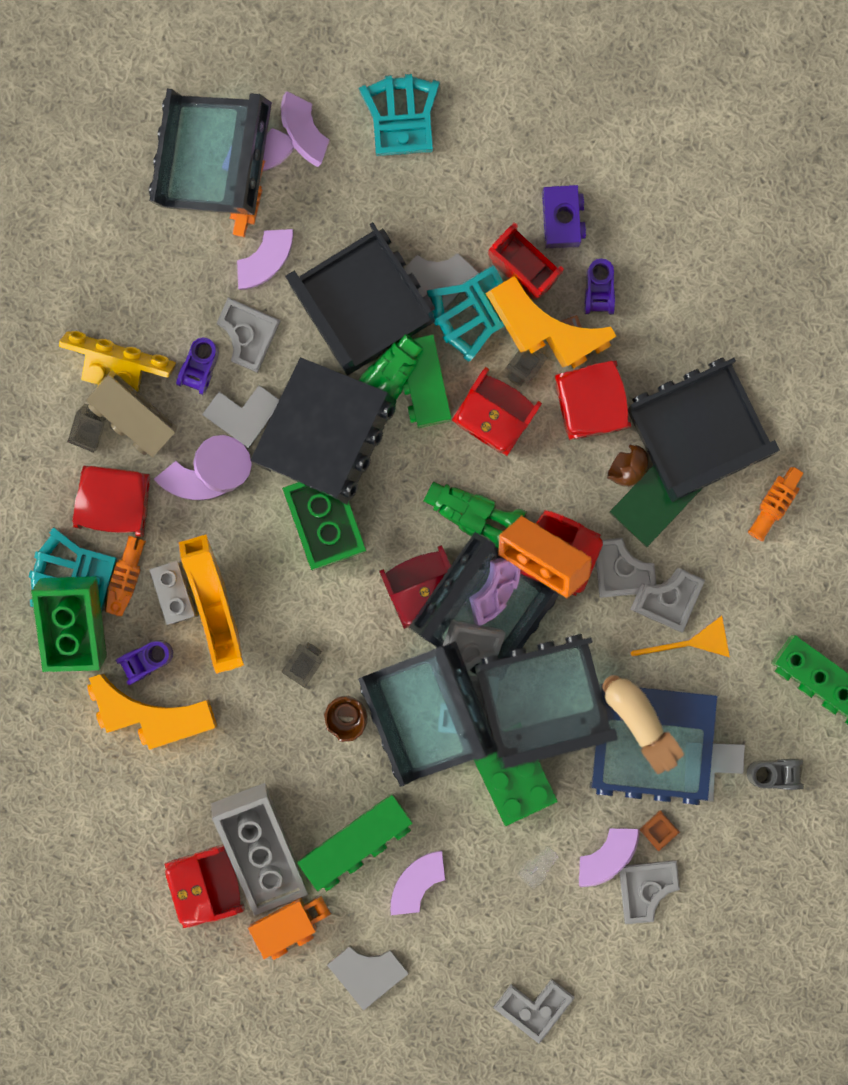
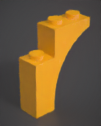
[486,276,616,369]
[179,534,244,674]
[87,674,218,750]

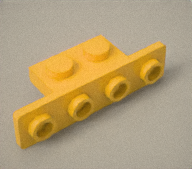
[59,331,176,392]

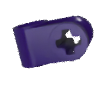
[584,258,615,315]
[176,337,219,395]
[115,640,173,686]

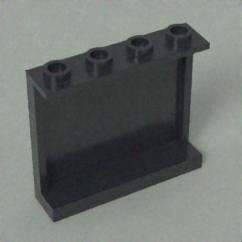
[285,222,436,376]
[250,357,397,505]
[628,357,780,502]

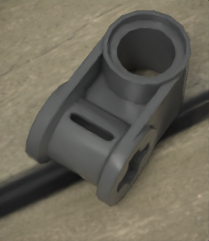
[746,759,804,790]

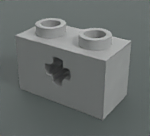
[150,561,198,625]

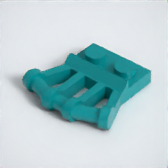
[358,74,440,156]
[427,265,505,362]
[29,527,117,612]

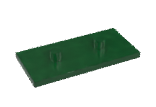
[609,465,703,548]

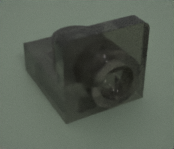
[505,350,548,387]
[67,404,108,453]
[281,642,324,688]

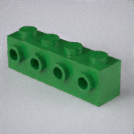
[771,635,848,725]
[297,793,413,892]

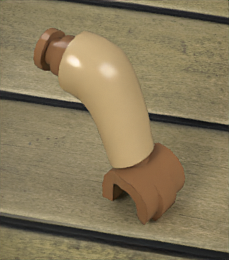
[603,675,684,774]

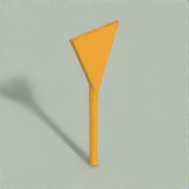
[631,616,730,657]

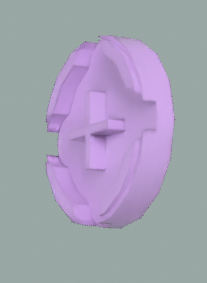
[193,435,252,493]

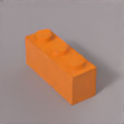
[498,516,591,598]

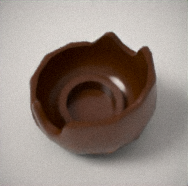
[607,444,648,487]
[324,695,368,742]

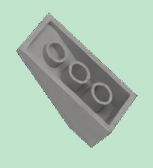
[211,783,308,915]

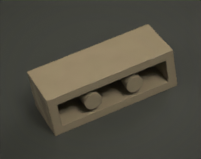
[86,370,178,458]

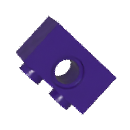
[542,185,586,249]

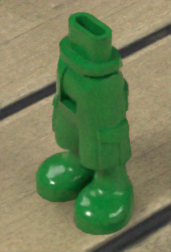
[358,334,423,400]
[423,481,527,548]

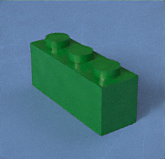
[403,335,451,428]

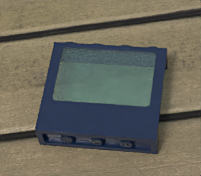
[589,684,717,805]

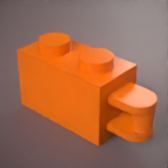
[248,896,331,960]

